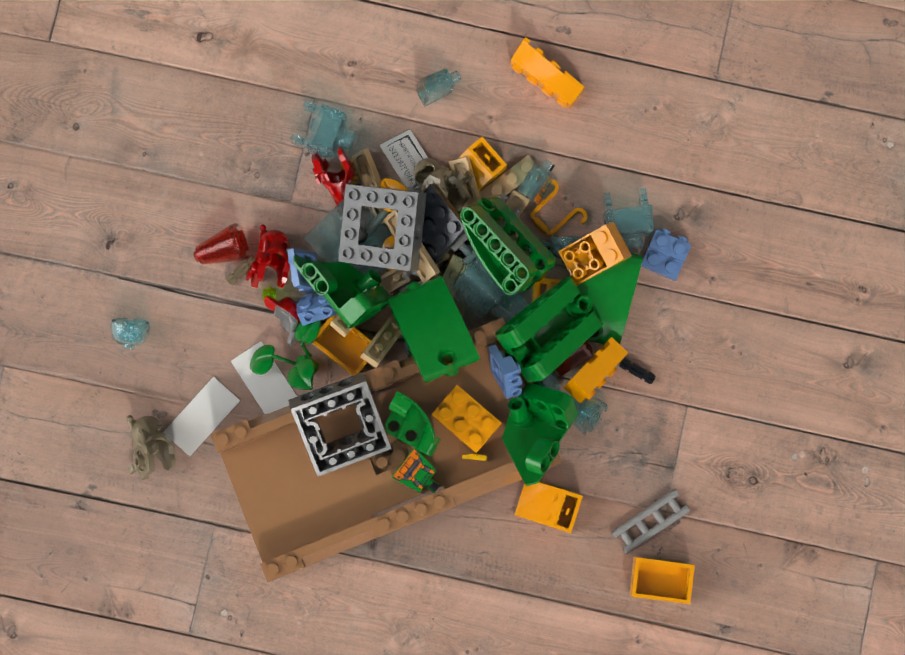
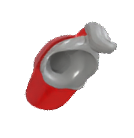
[264,296,300,347]

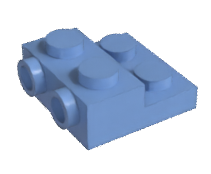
[641,228,692,281]
[287,248,318,294]
[297,293,338,326]
[488,345,522,399]

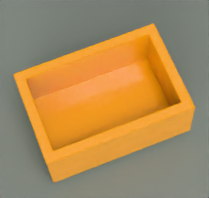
[312,315,371,376]
[431,385,502,454]
[629,557,695,604]

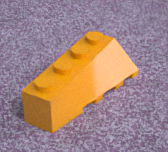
[510,37,585,109]

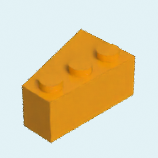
[563,337,628,403]

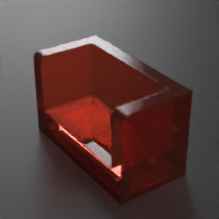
[556,341,593,376]

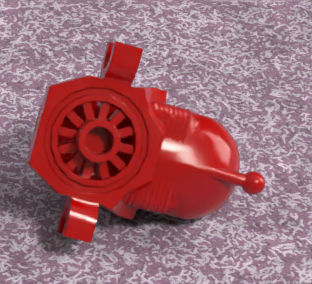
[312,146,361,213]
[246,224,290,288]

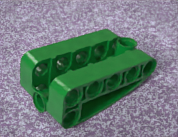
[460,196,556,295]
[577,252,643,345]
[387,276,480,384]
[494,276,603,382]

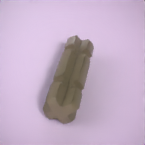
[225,254,255,286]

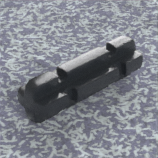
[620,358,656,384]

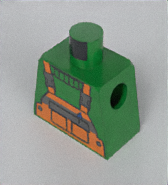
[392,447,441,493]

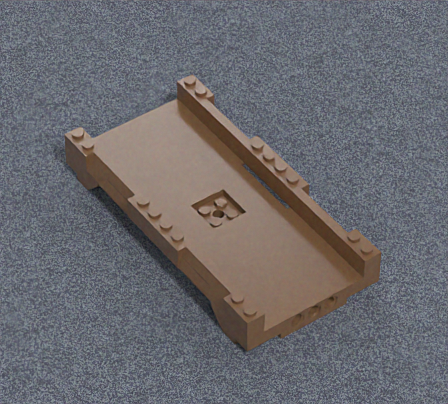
[210,317,562,582]

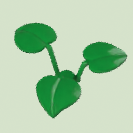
[250,320,321,390]

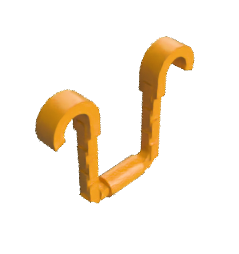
[530,179,587,236]

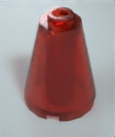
[194,223,249,264]

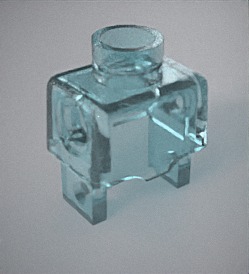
[290,101,356,159]
[602,187,654,251]

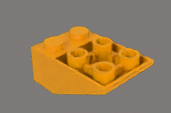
[448,137,507,192]
[558,222,632,285]
[514,482,583,533]

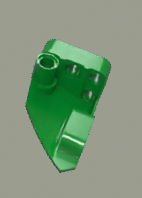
[293,254,391,329]
[502,383,578,486]
[385,391,441,457]

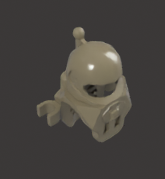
[414,158,473,213]
[127,415,176,480]

